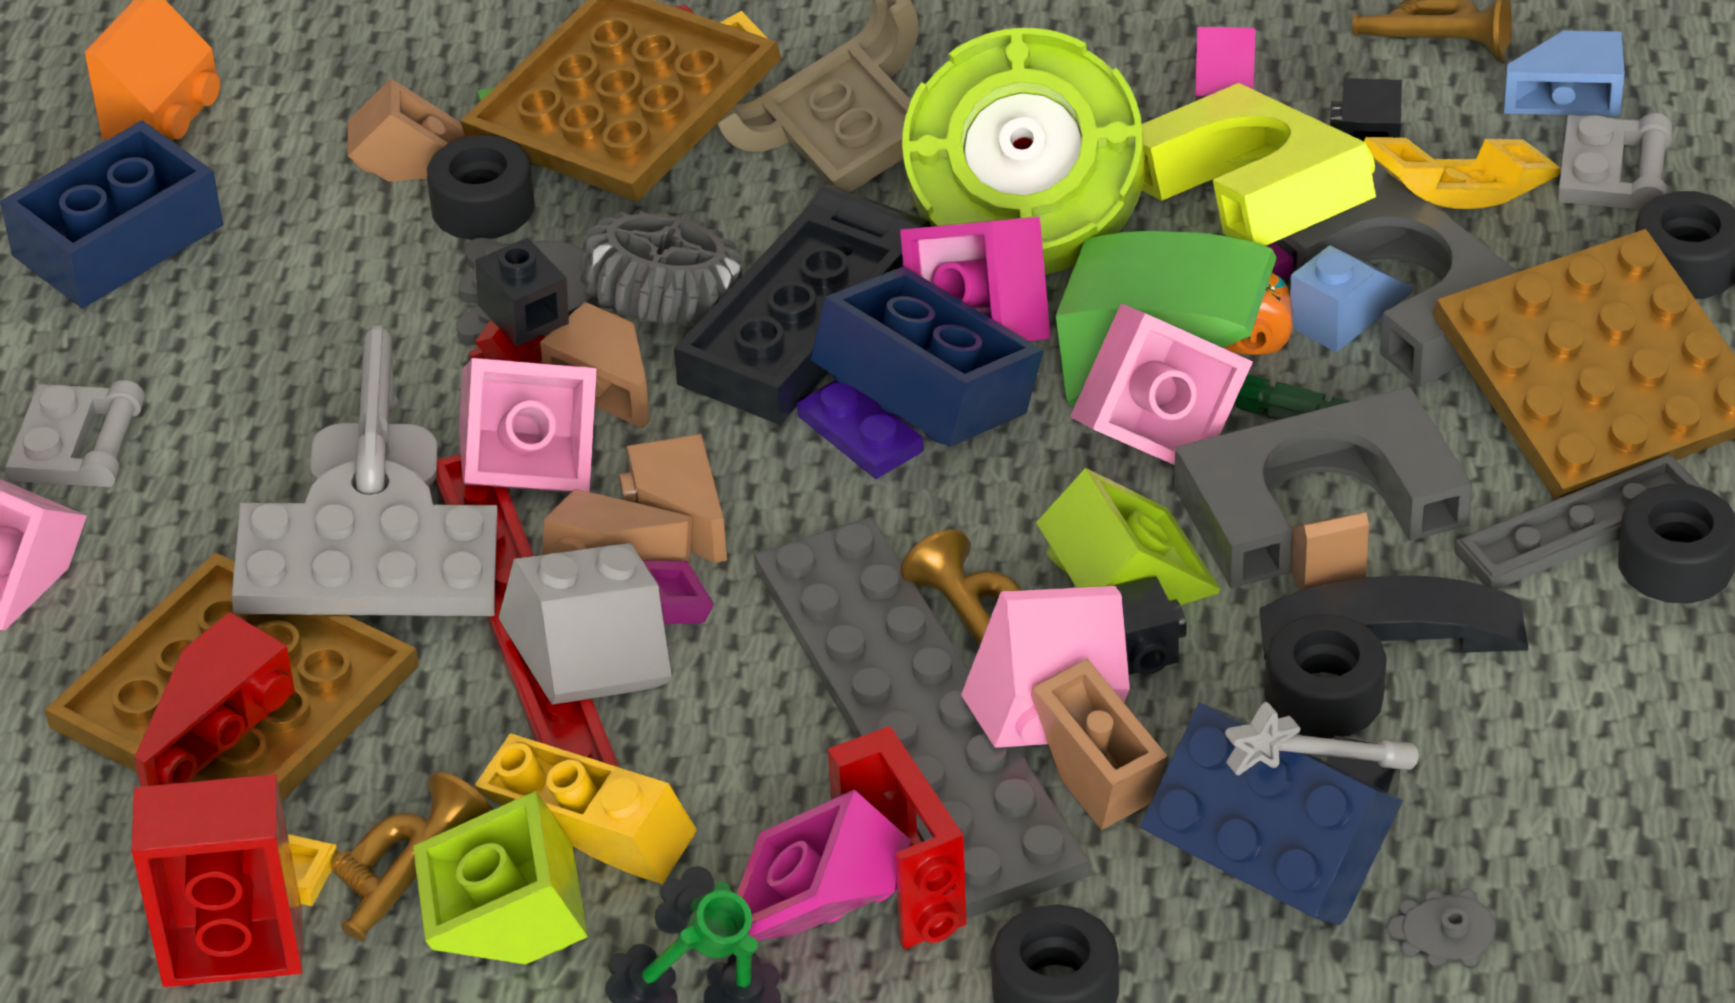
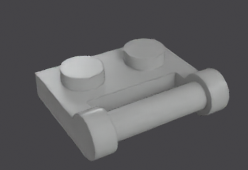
[1558,113,1673,210]
[5,380,145,487]

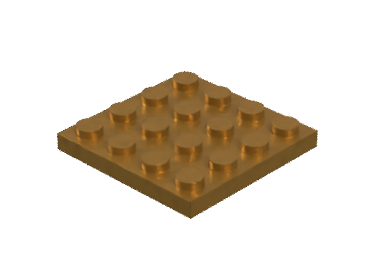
[460,0,782,202]
[1432,229,1735,500]
[45,552,419,802]

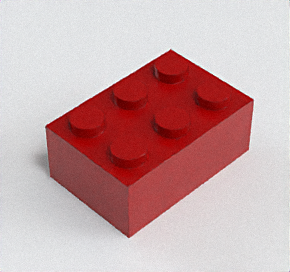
[131,774,302,987]

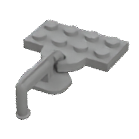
[232,324,497,616]

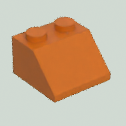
[84,0,220,141]

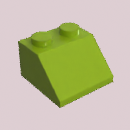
[1036,468,1221,605]
[413,791,588,965]

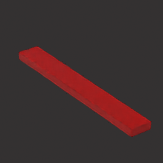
[434,454,620,768]

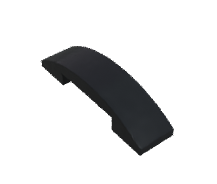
[1259,576,1528,660]

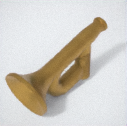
[1352,0,1512,62]
[901,529,1023,647]
[331,771,493,942]

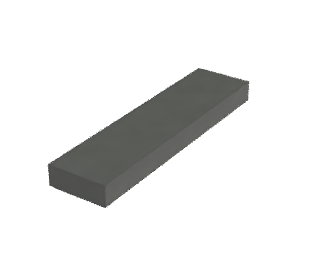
[1455,454,1703,589]

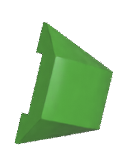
[1056,231,1277,406]

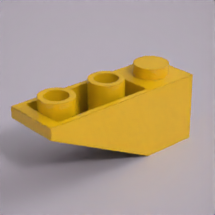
[474,733,697,884]

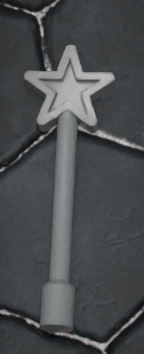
[1225,702,1419,775]

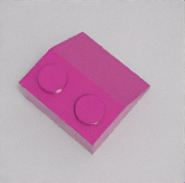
[900,217,1051,341]
[737,790,911,941]

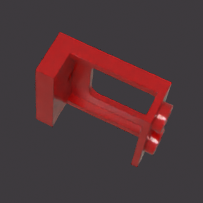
[828,726,967,949]

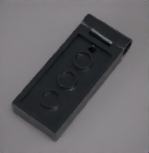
[674,185,932,425]

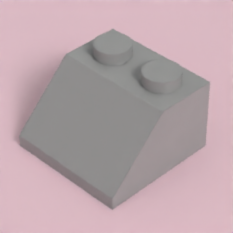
[499,543,672,705]

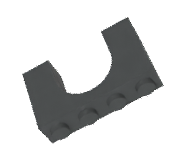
[1275,164,1519,387]
[1174,386,1472,588]

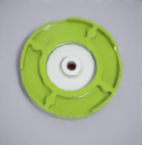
[902,28,1145,275]

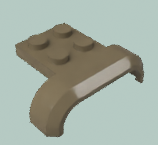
[715,0,918,192]

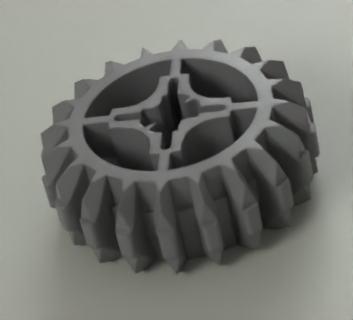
[579,210,742,328]

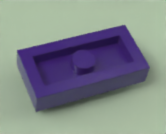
[797,380,924,479]

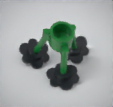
[605,866,781,1003]

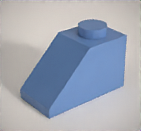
[1504,30,1625,116]
[1290,245,1413,353]

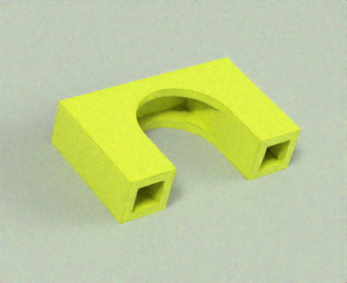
[1141,83,1376,246]

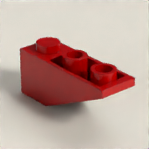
[134,612,295,787]

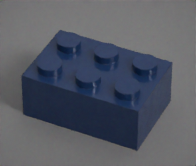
[0,120,223,309]
[811,266,1043,447]
[1139,703,1403,925]

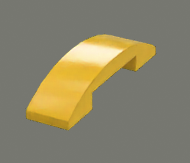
[1364,137,1561,209]

